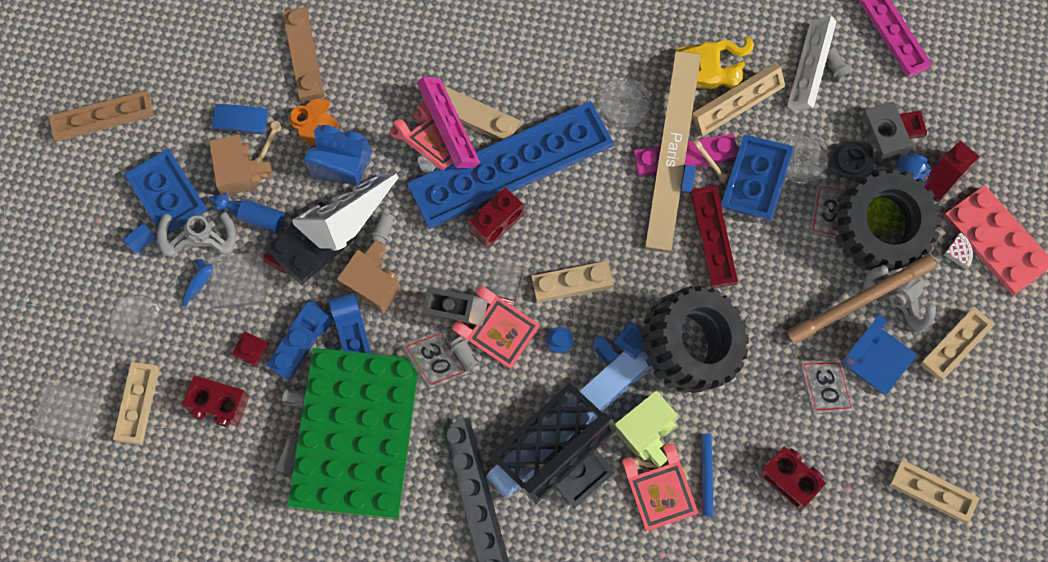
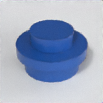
[547,327,573,353]

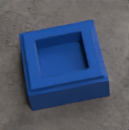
[681,165,696,192]
[123,223,156,254]
[614,321,644,360]
[593,335,618,366]

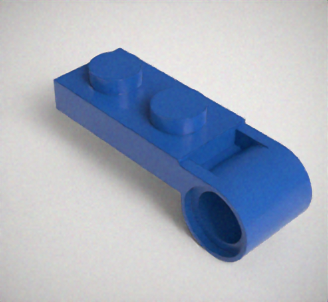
[329,292,372,354]
[267,301,334,380]

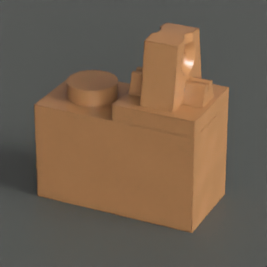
[209,135,274,195]
[337,240,401,314]

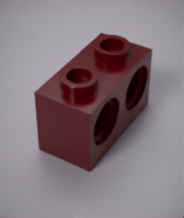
[468,187,524,249]
[182,375,250,428]
[759,446,827,512]

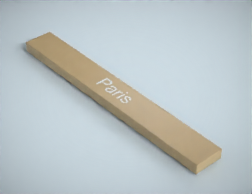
[645,51,701,253]

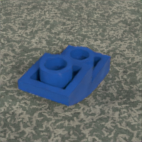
[211,104,268,134]

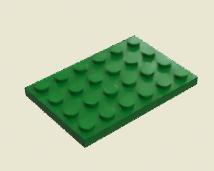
[287,348,420,520]

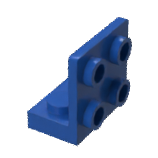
[841,315,916,395]

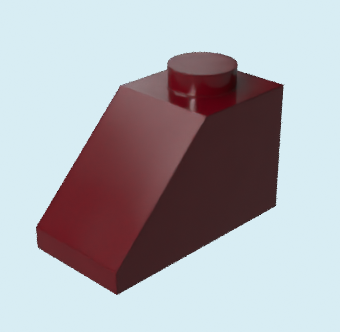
[924,140,980,203]

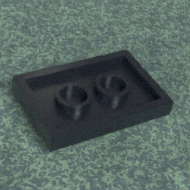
[264,201,358,286]

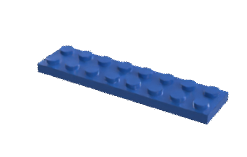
[407,101,614,230]

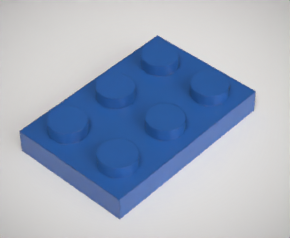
[721,134,795,222]
[124,148,208,235]

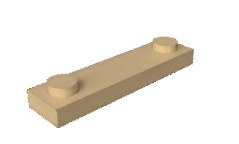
[692,63,785,136]
[420,86,521,141]

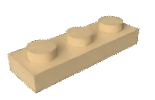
[531,261,614,303]
[920,307,995,382]
[113,362,160,445]
[889,460,980,524]

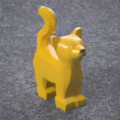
[676,37,754,89]

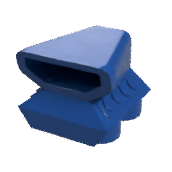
[304,125,372,185]

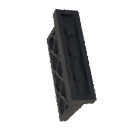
[489,383,617,505]

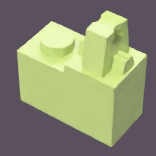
[615,390,678,468]

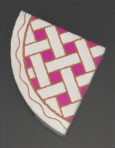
[944,233,973,270]

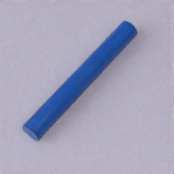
[701,434,714,517]

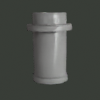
[826,48,852,82]
[369,212,395,245]
[449,336,480,372]
[282,388,306,408]

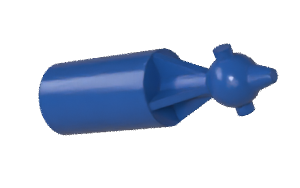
[209,193,285,234]

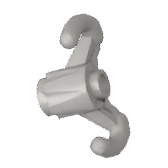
[157,212,236,257]
[863,265,936,332]

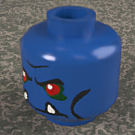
[895,152,931,182]

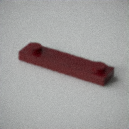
[691,185,738,288]

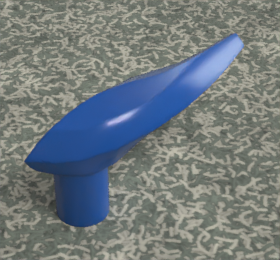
[183,259,213,306]

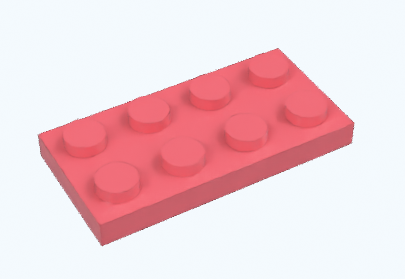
[943,185,1048,296]

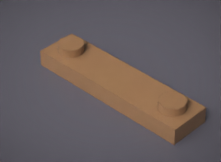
[282,7,325,102]
[49,90,154,142]

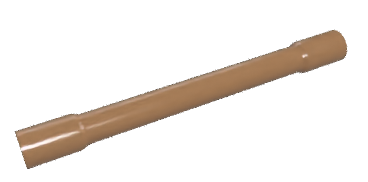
[786,253,937,345]

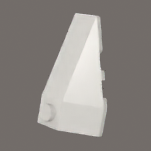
[292,174,398,251]

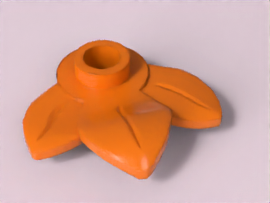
[289,99,339,146]

